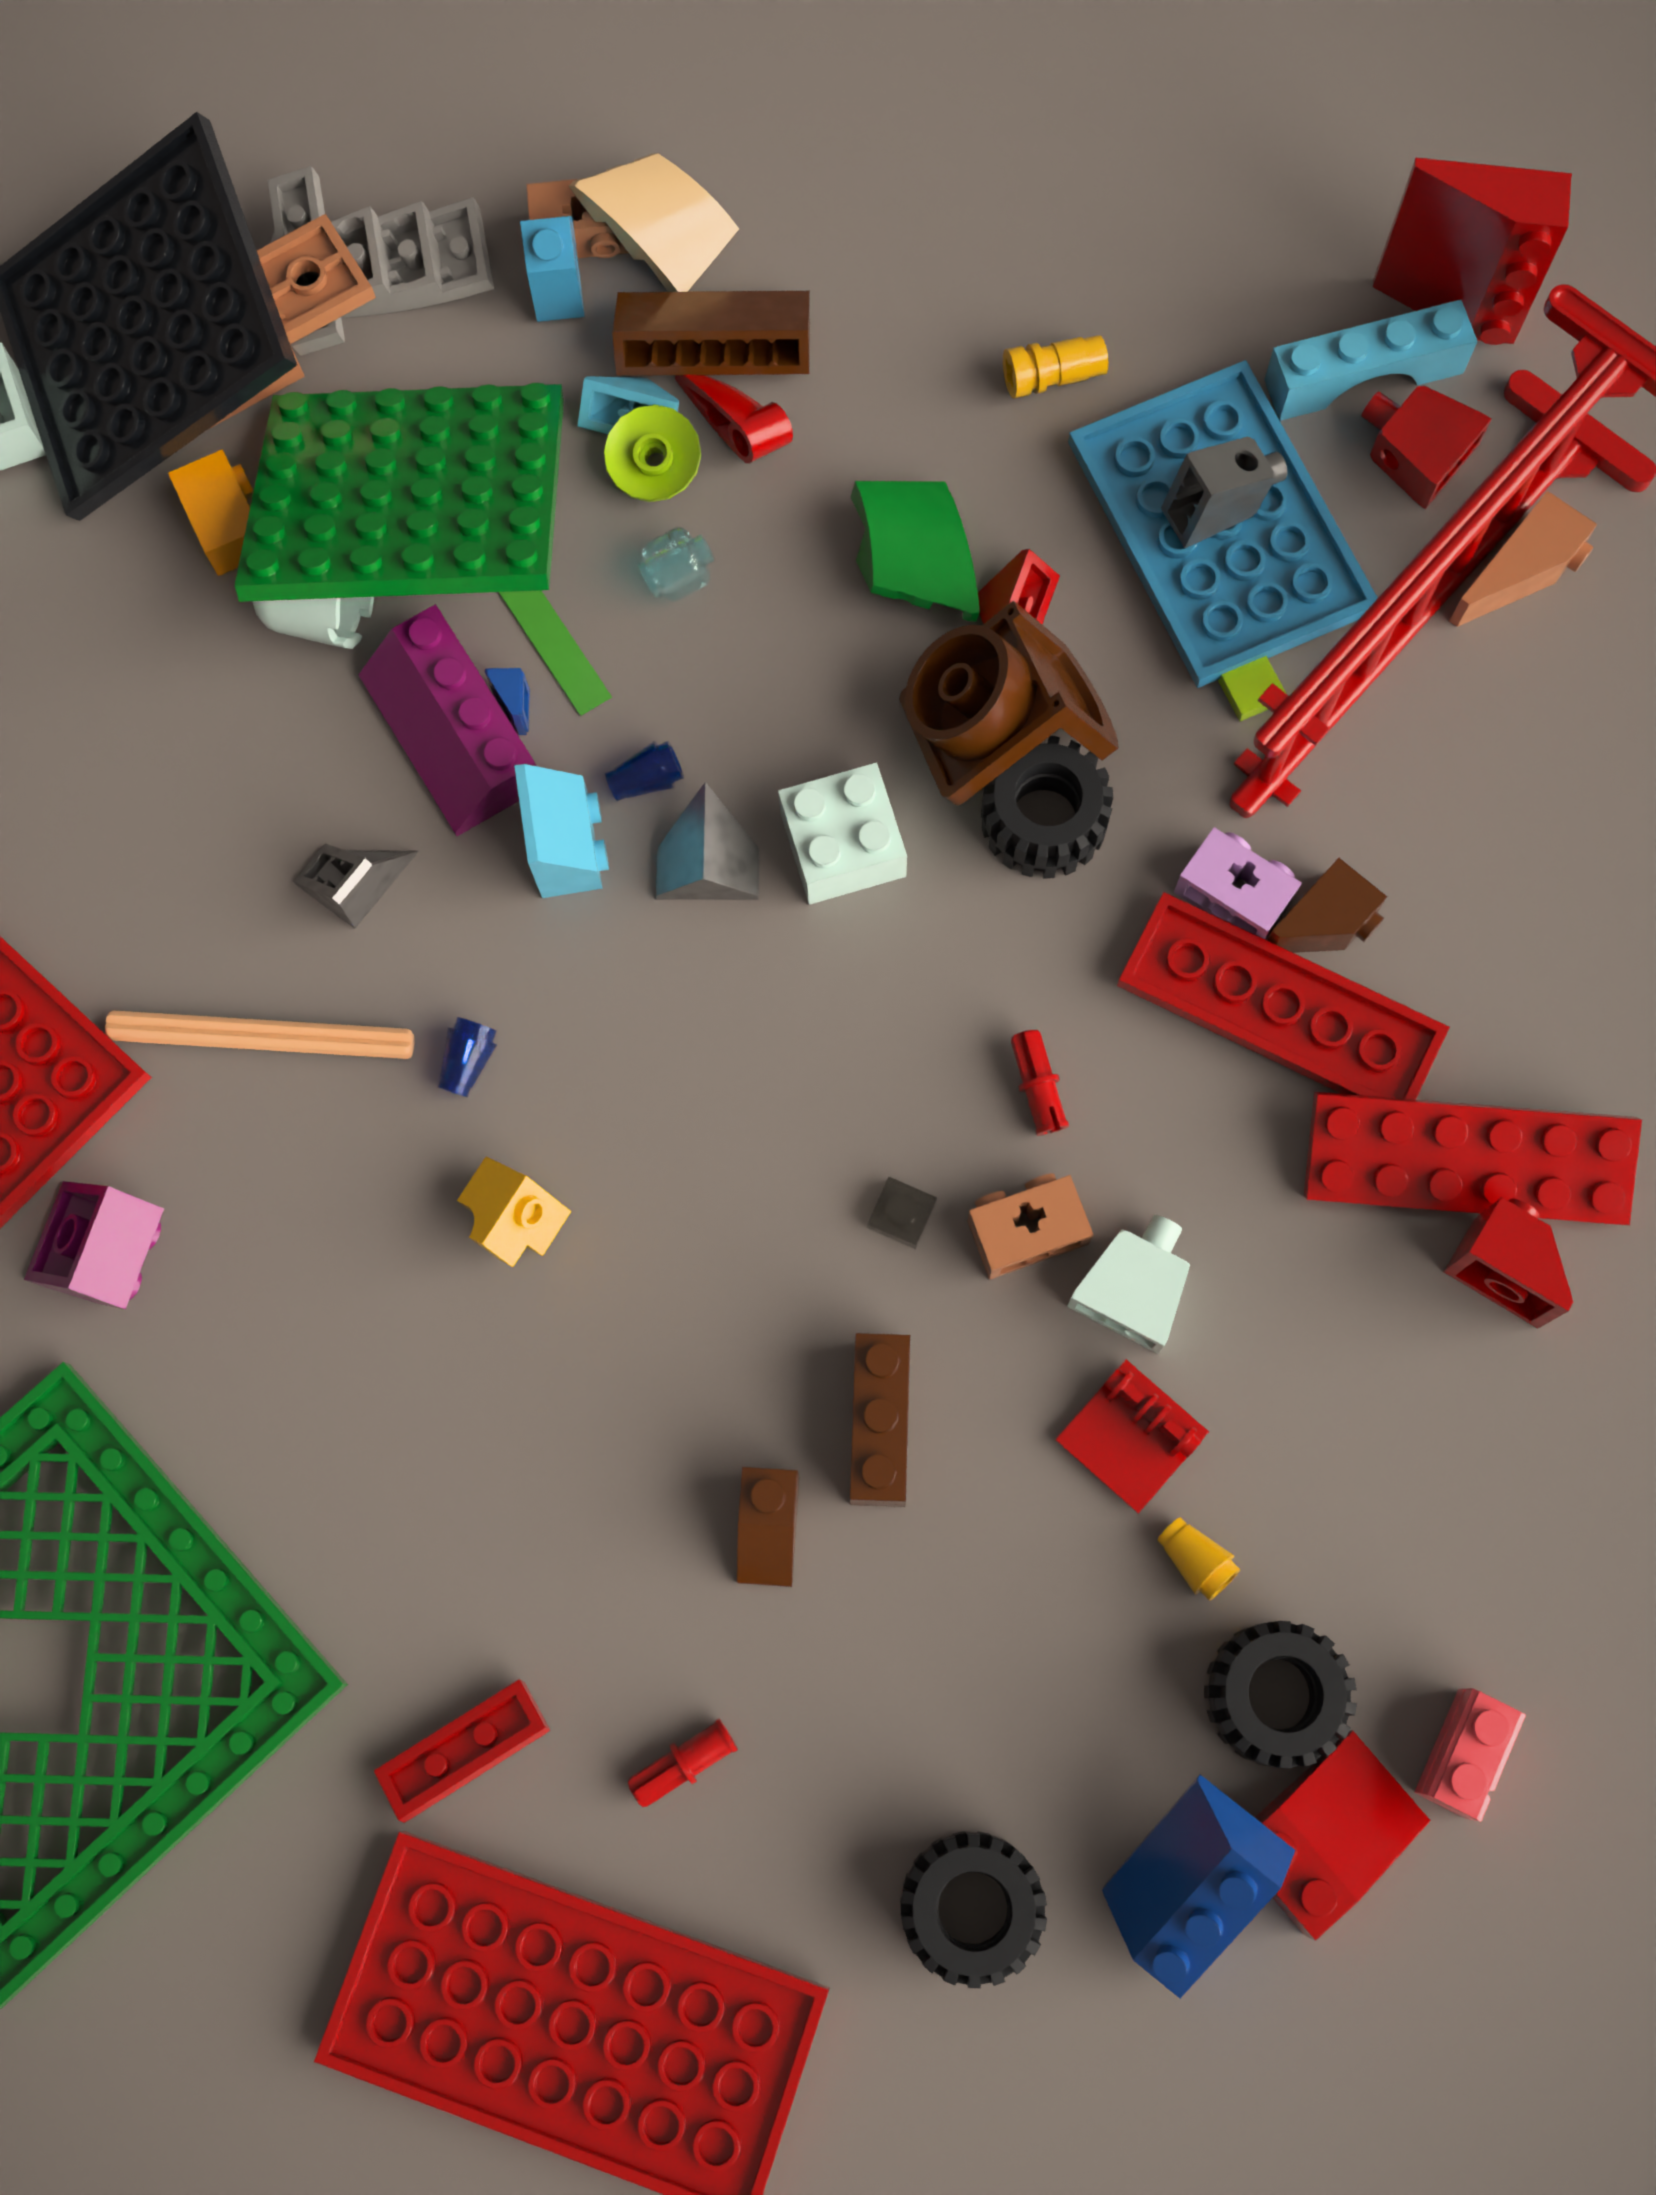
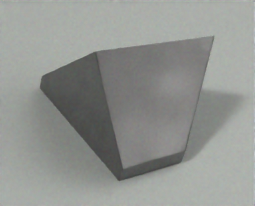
[656,781,759,900]
[293,843,419,928]

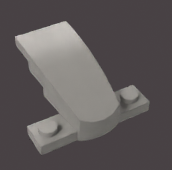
[267,166,494,356]

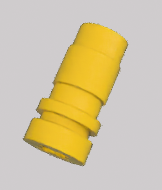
[1003,335,1109,399]

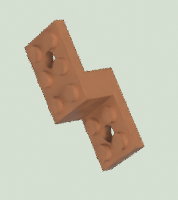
[209,214,376,429]

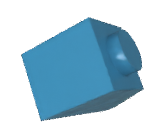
[520,216,585,322]

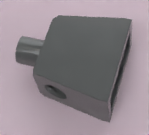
[1161,436,1287,548]

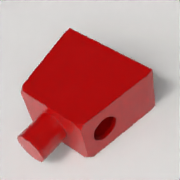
[1361,385,1492,510]

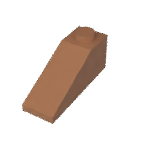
[1449,491,1597,627]

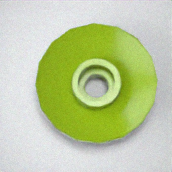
[604,405,702,502]

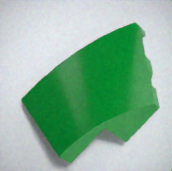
[850,481,980,622]

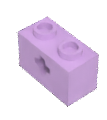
[1174,827,1302,940]

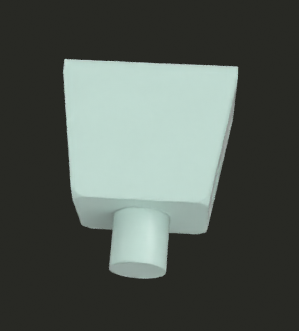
[1067,1215,1190,1354]

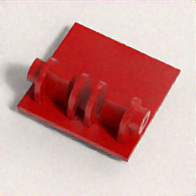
[1055,1359,1209,1514]

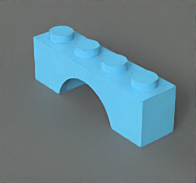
[1264,300,1478,421]

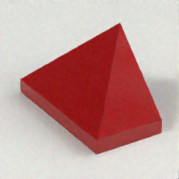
[978,549,1060,624]

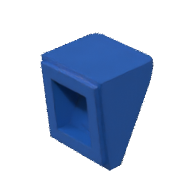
[485,668,530,735]

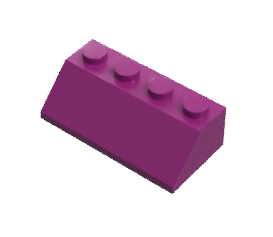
[358,604,536,836]

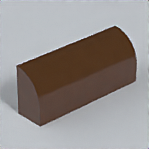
[612,290,810,376]

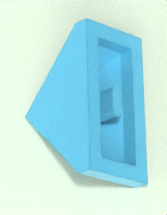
[577,376,679,434]

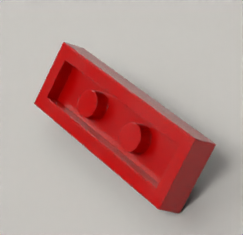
[374,1679,551,1823]

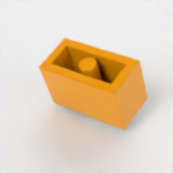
[168,449,254,576]

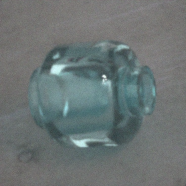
[638,527,715,602]

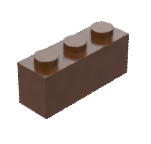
[850,1333,911,1507]

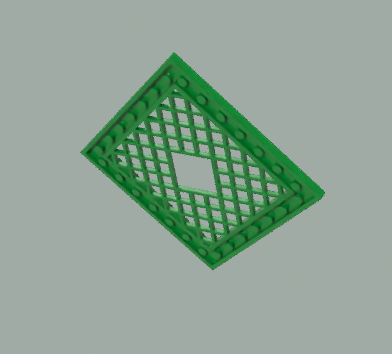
[0,1362,348,2009]

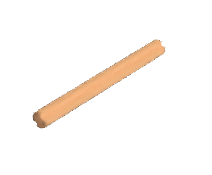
[105,1010,415,1059]

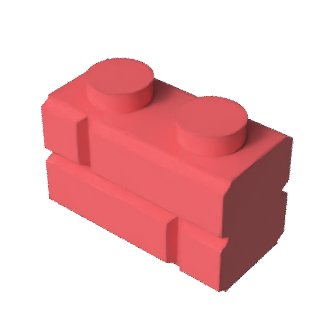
[1414,1688,1526,1822]

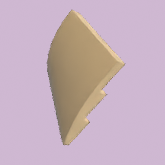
[569,153,739,292]

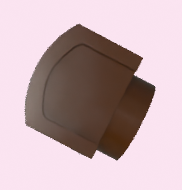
[899,600,1119,805]

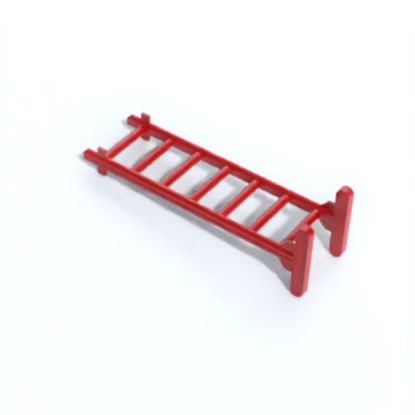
[1230,284,1656,818]

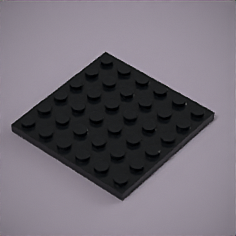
[0,112,297,521]

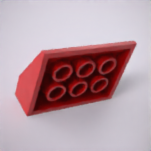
[1373,157,1572,345]

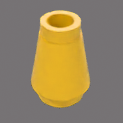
[1157,1517,1240,1601]

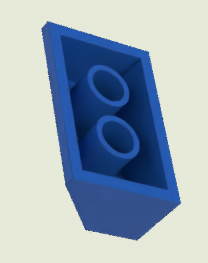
[1102,1774,1295,1999]

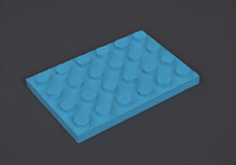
[1068,360,1377,688]

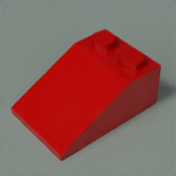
[1255,1730,1431,1941]

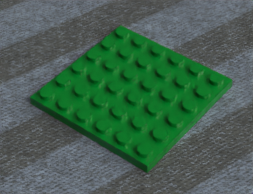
[234,383,564,602]

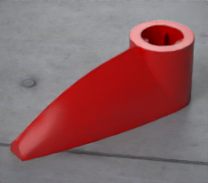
[675,374,793,464]

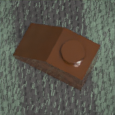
[1267,858,1387,953]
[737,1467,800,1587]

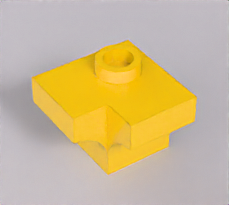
[457,1156,571,1267]

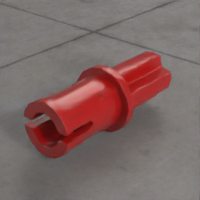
[1011,1030,1069,1136]
[627,1718,738,1807]

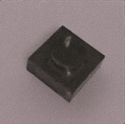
[867,1177,937,1249]

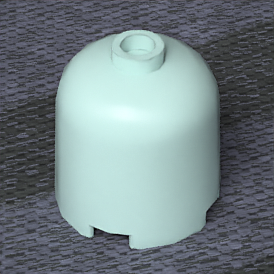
[252,597,374,649]

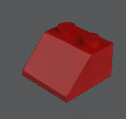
[1443,1197,1574,1329]

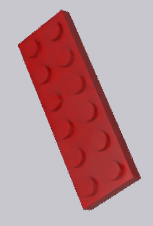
[1117,892,1450,1100]
[1304,1092,1642,1226]

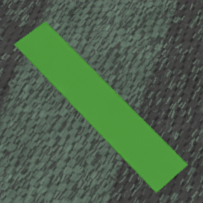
[499,591,612,716]

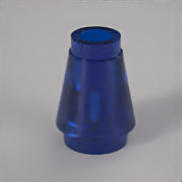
[605,741,684,801]
[438,1017,497,1098]

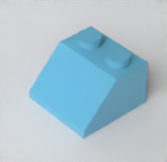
[514,764,609,898]

